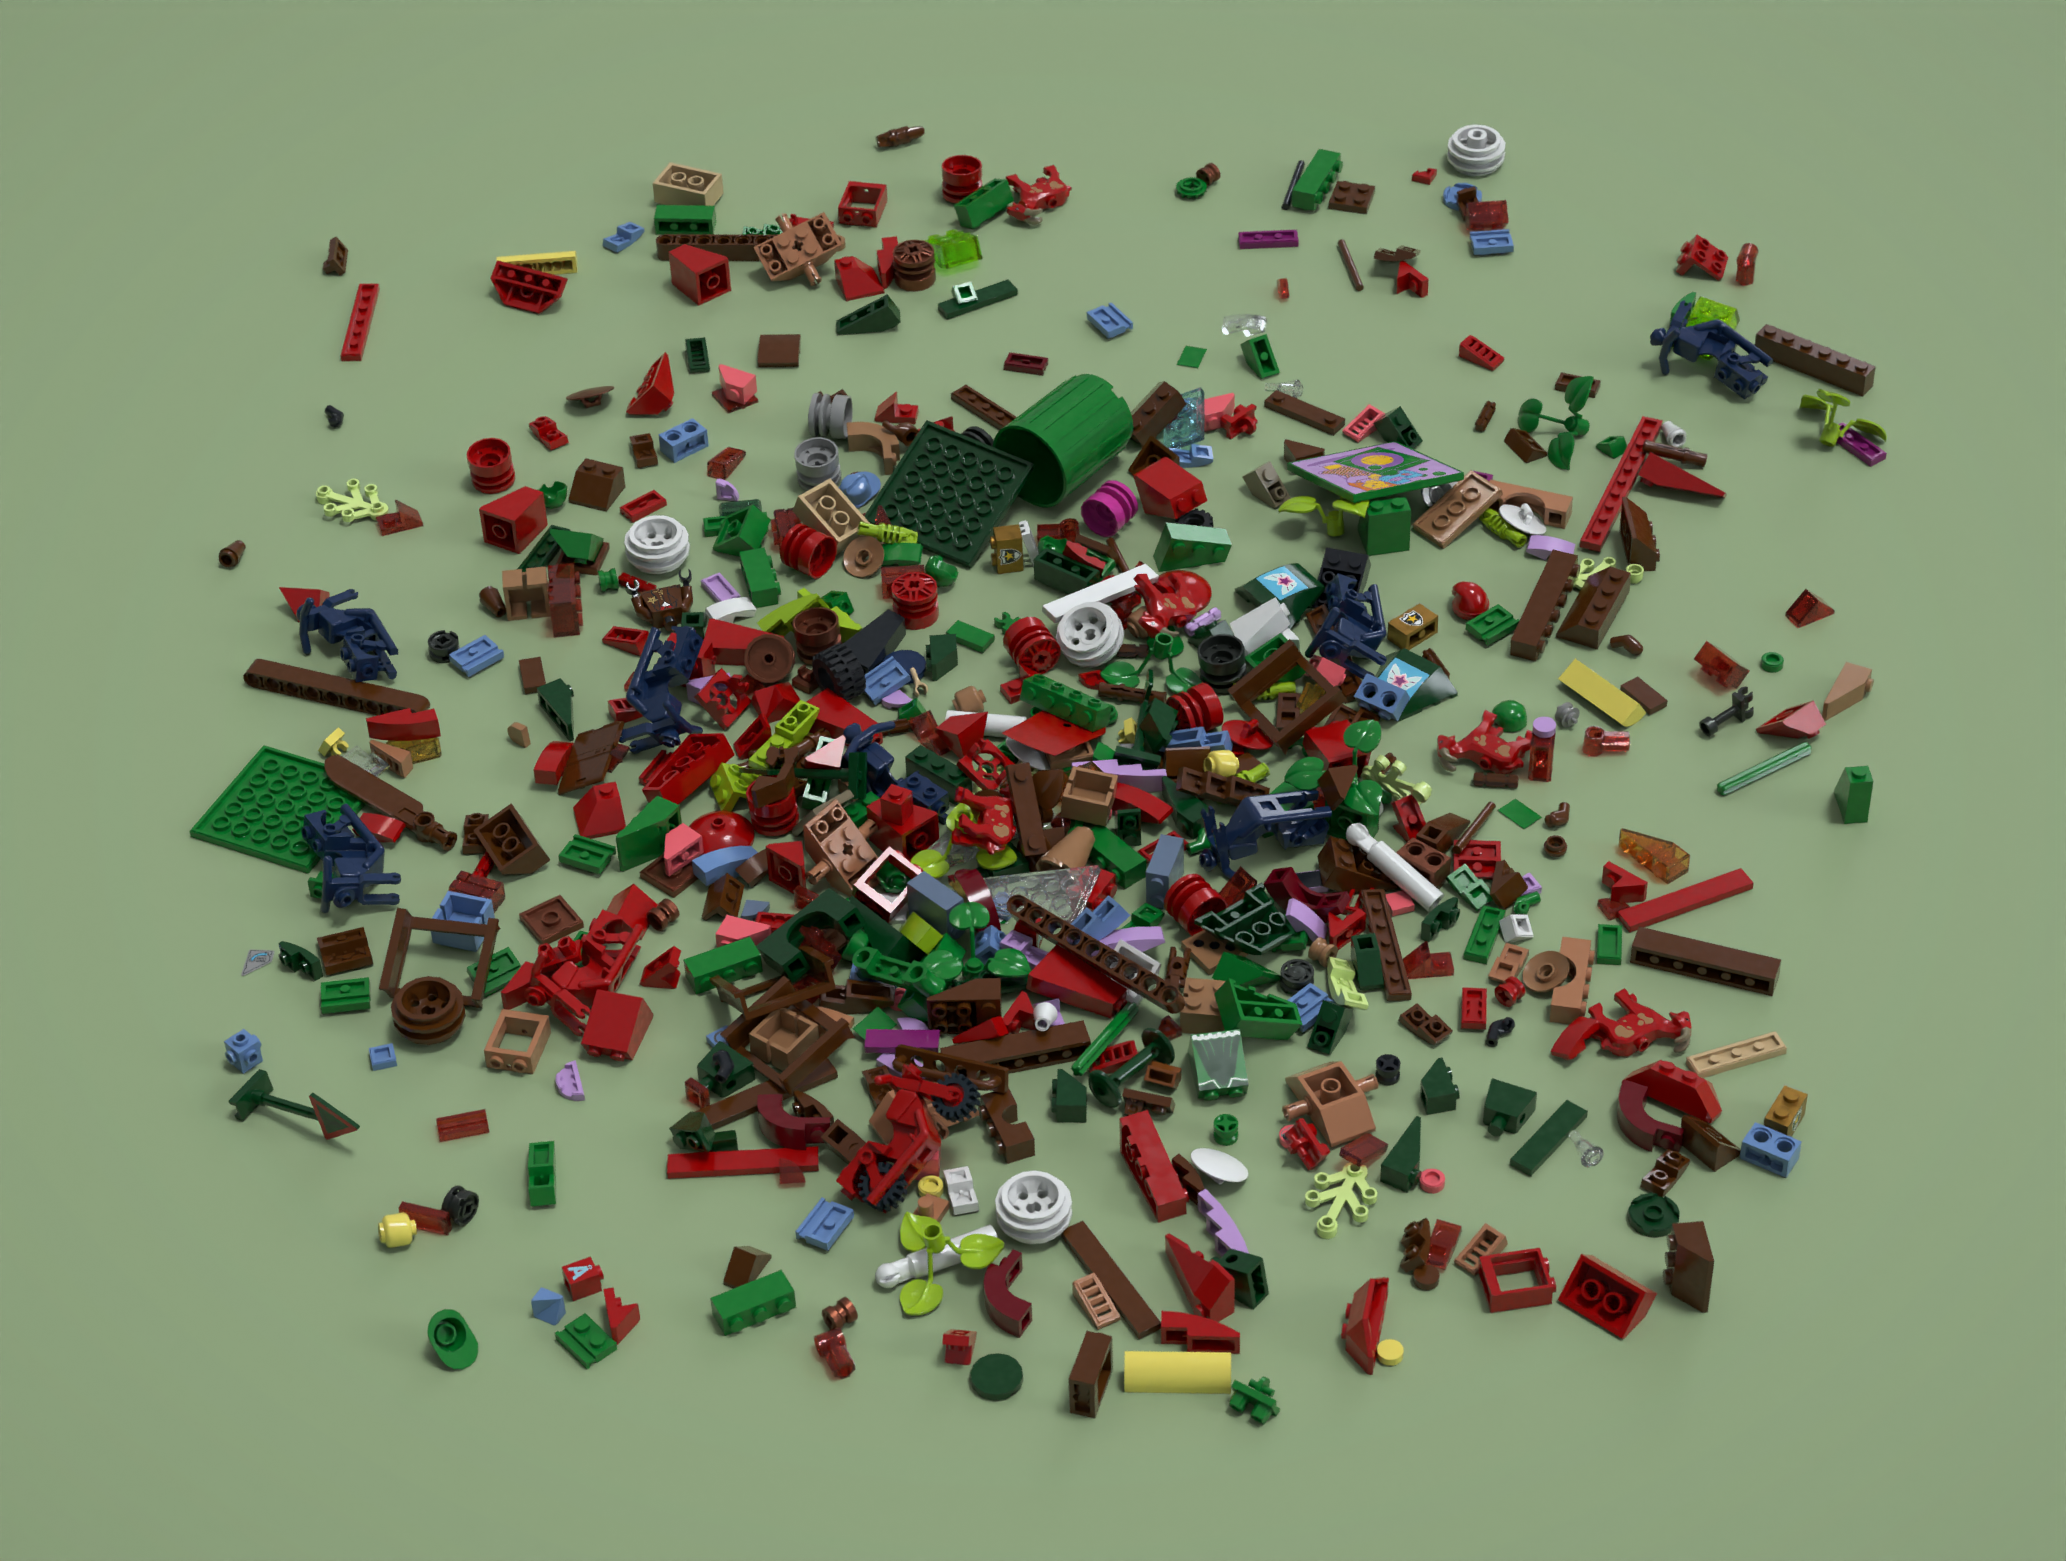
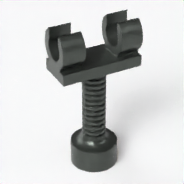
[1699,686,1754,737]

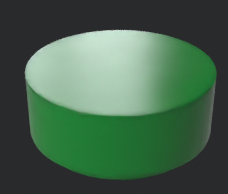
[1761,652,1784,673]

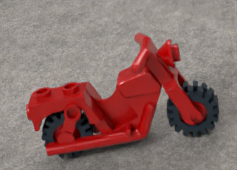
[836,1063,981,1214]

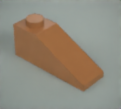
[1822,662,1874,721]

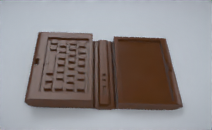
[558,721,625,795]

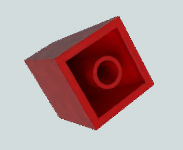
[668,244,731,306]
[1133,457,1208,519]
[479,486,548,554]
[1302,720,1372,778]
[866,799,940,862]
[581,989,654,1061]

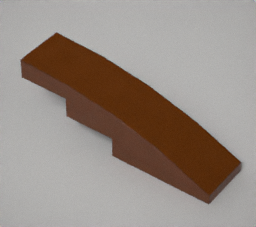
[1176,766,1270,806]

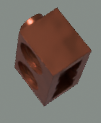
[1396,838,1451,887]

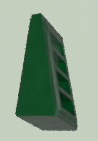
[685,337,710,373]

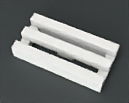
[1019,520,1039,566]

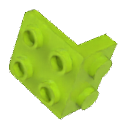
[710,762,763,811]

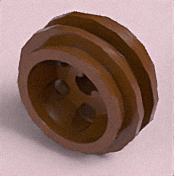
[391,976,466,1045]

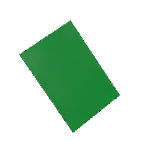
[1177,346,1207,368]
[1498,798,1542,829]
[853,1007,897,1040]

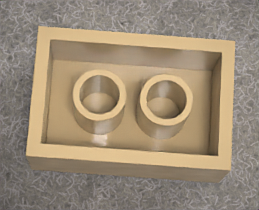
[653,162,724,206]
[792,479,869,555]

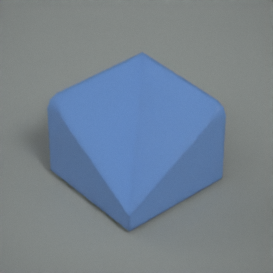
[531,1287,566,1325]

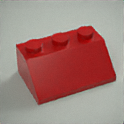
[1558,1254,1657,1339]

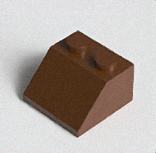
[569,458,625,512]

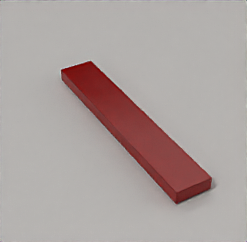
[341,284,380,361]
[1617,868,1754,933]
[667,1146,819,1179]

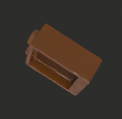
[1069,1331,1113,1418]

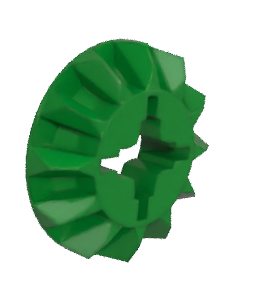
[1176,177,1207,199]

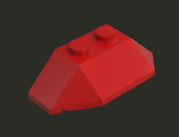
[490,260,568,314]
[1621,1060,1722,1124]
[1341,1277,1389,1375]

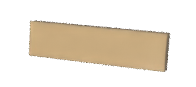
[1686,1031,1787,1078]

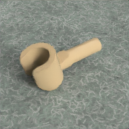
[910,668,928,697]

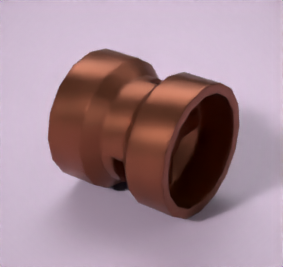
[646,898,680,931]
[822,1297,858,1332]

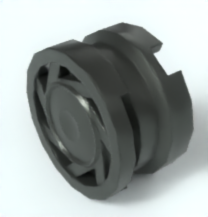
[428,630,460,663]
[1280,959,1314,996]
[441,1185,479,1226]

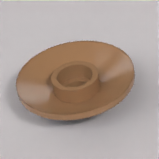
[843,536,884,578]
[1523,951,1569,992]

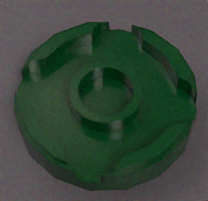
[1628,1193,1680,1238]
[970,1353,1023,1401]

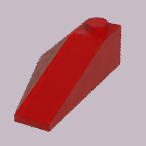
[626,352,674,415]
[1638,452,1727,498]
[1165,1233,1235,1322]

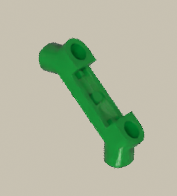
[852,947,946,998]

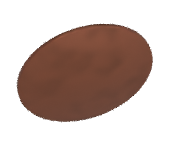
[566,386,614,408]

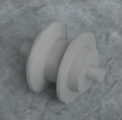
[1555,702,1580,727]

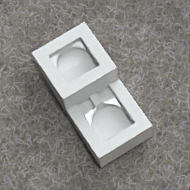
[705,597,757,623]
[943,1166,979,1215]

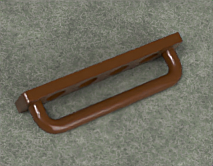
[892,1044,1009,1093]

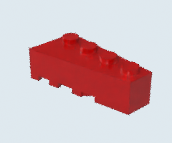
[642,733,735,804]
[1119,1110,1189,1223]

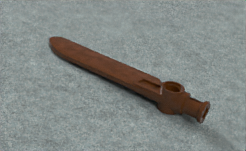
[324,755,457,851]

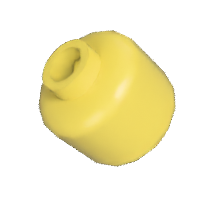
[1203,750,1239,777]
[378,1212,417,1248]

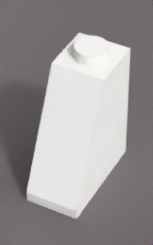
[1230,597,1290,656]

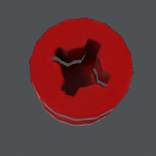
[1494,976,1526,1007]

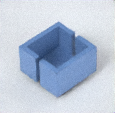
[431,891,495,952]

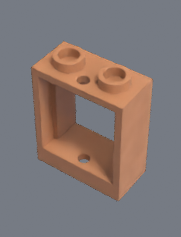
[484,1009,551,1074]

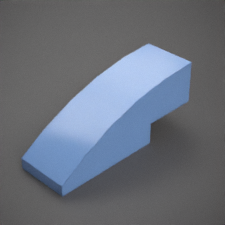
[1159,727,1233,753]
[692,846,758,886]
[1071,895,1130,945]

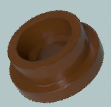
[1544,835,1567,857]

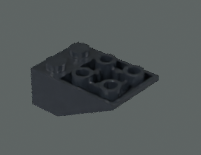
[1311,547,1371,610]

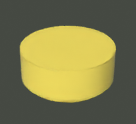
[918,1175,944,1197]
[1377,1339,1404,1366]

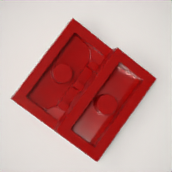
[1453,840,1501,879]

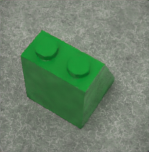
[1357,497,1411,556]

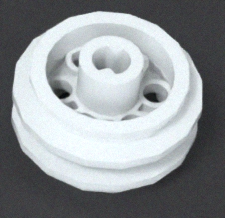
[1447,125,1506,176]
[624,515,690,574]
[1056,602,1124,667]
[995,1171,1072,1244]

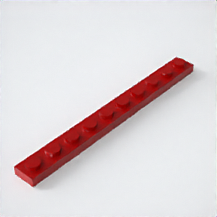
[1580,416,1663,552]

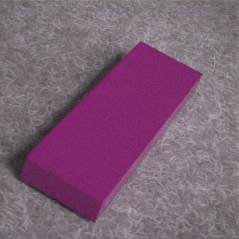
[1238,230,1299,249]
[1836,422,1887,467]
[865,1029,940,1053]

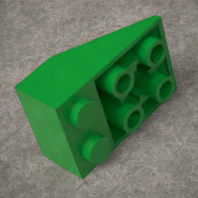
[616,796,682,872]

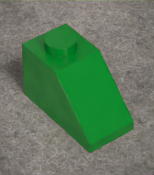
[1240,334,1280,379]

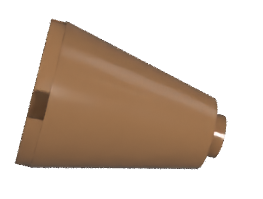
[1036,826,1095,892]

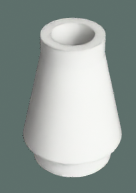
[1661,421,1687,447]
[1033,1002,1057,1031]

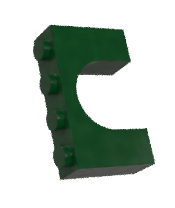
[756,888,867,983]

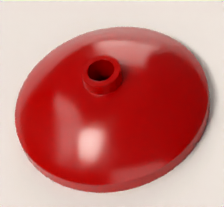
[1153,570,1212,613]
[689,811,755,857]

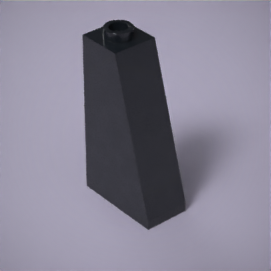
[843,609,906,675]

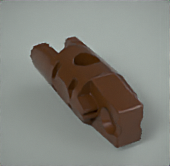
[876,126,925,148]
[1165,946,1192,1000]

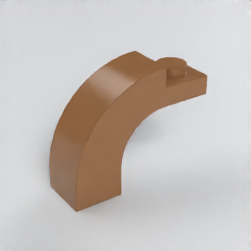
[847,422,900,475]

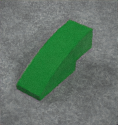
[528,1141,556,1206]

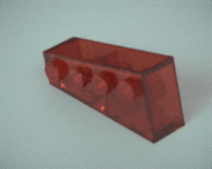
[548,563,584,638]

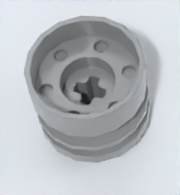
[808,393,853,439]
[794,437,841,491]

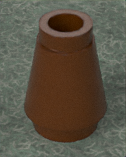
[218,540,246,568]
[479,586,506,617]

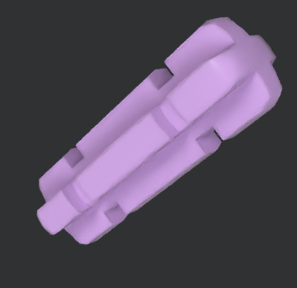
[1184,607,1221,636]

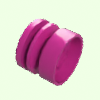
[1081,480,1138,537]

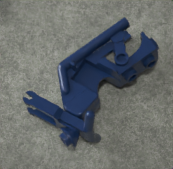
[1650,300,1773,400]
[1305,574,1387,679]
[296,589,398,682]
[619,626,704,754]
[840,721,949,825]
[1199,789,1332,886]
[301,804,401,913]

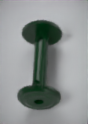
[1088,1028,1175,1108]

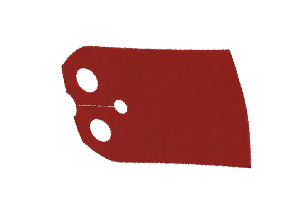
[1002,710,1106,756]

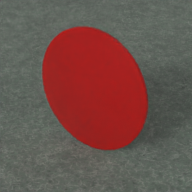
[1222,719,1274,750]

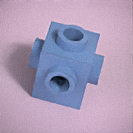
[975,925,1006,965]
[224,1029,263,1074]

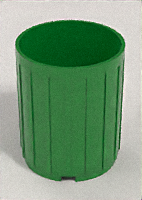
[993,374,1133,508]

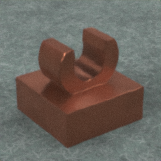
[792,665,819,694]

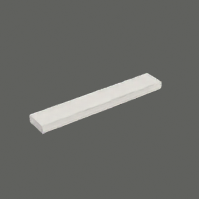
[1042,564,1159,624]

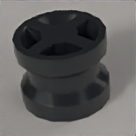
[1375,1054,1401,1086]

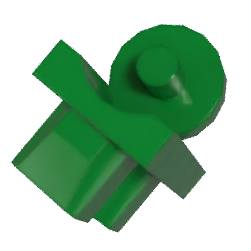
[1229,1376,1280,1424]

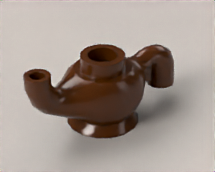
[882,420,918,447]

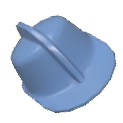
[839,471,881,508]

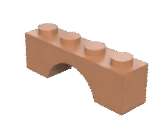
[1489,480,1573,529]
[1550,937,1595,1024]

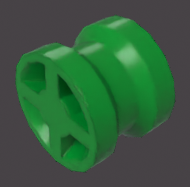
[598,568,619,592]
[1213,1114,1238,1146]

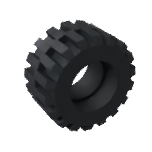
[812,643,866,701]

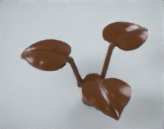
[971,769,1064,875]

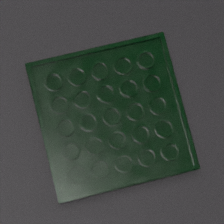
[864,420,1035,569]

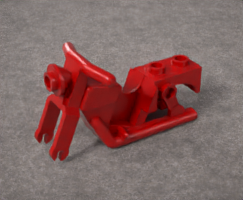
[524,909,644,1036]

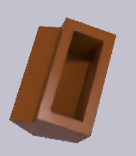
[1144,1061,1182,1089]

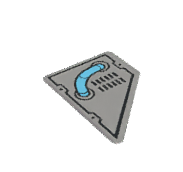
[241,950,275,976]

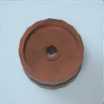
[744,634,795,683]

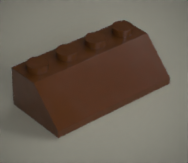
[1556,567,1631,650]

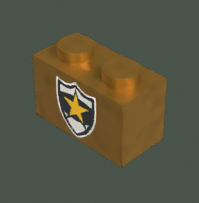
[990,524,1024,574]
[1387,603,1438,650]
[1763,1085,1808,1137]

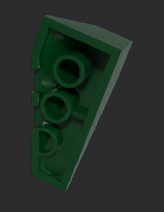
[849,896,925,963]

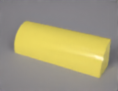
[496,251,577,275]
[1558,658,1646,727]
[1124,1351,1231,1394]

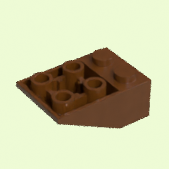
[1317,836,1398,893]
[927,978,1002,1035]

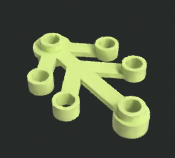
[316,479,389,522]
[1573,557,1644,589]
[1361,755,1432,806]
[1305,1162,1377,1239]

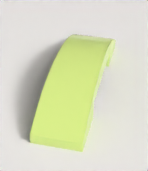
[1327,957,1369,1010]

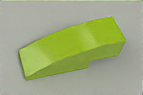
[757,593,829,636]
[898,911,943,954]

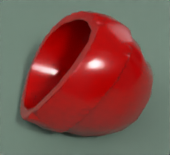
[1452,581,1490,620]

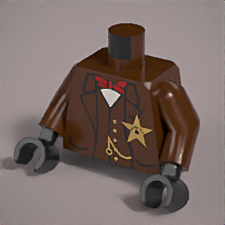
[625,569,693,631]

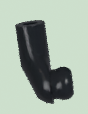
[325,405,344,427]
[1485,1017,1515,1047]
[712,1050,734,1084]

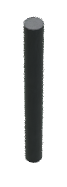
[1282,160,1305,210]

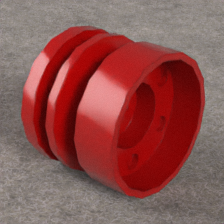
[941,155,983,204]
[467,438,515,494]
[780,523,837,579]
[891,572,939,630]
[1003,617,1061,675]
[1166,682,1224,732]
[746,775,800,836]
[1164,873,1227,936]

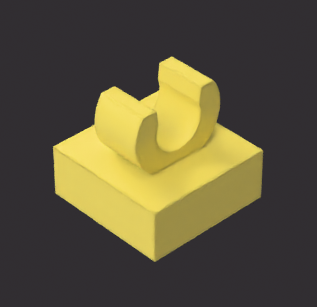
[1118,717,1144,747]
[318,727,349,757]

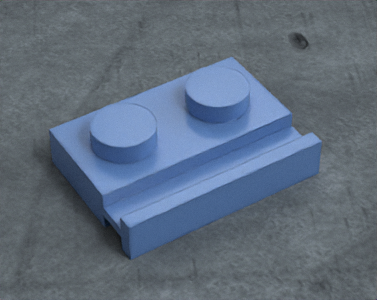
[1470,229,1514,255]
[1087,303,1133,339]
[449,635,504,677]
[864,656,911,705]
[1287,983,1336,1032]
[795,1197,854,1251]

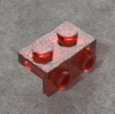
[799,926,842,972]

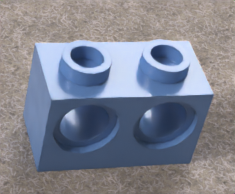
[659,418,709,463]
[1354,673,1410,721]
[1740,1122,1802,1178]

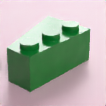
[1153,522,1232,572]
[1214,978,1302,1040]

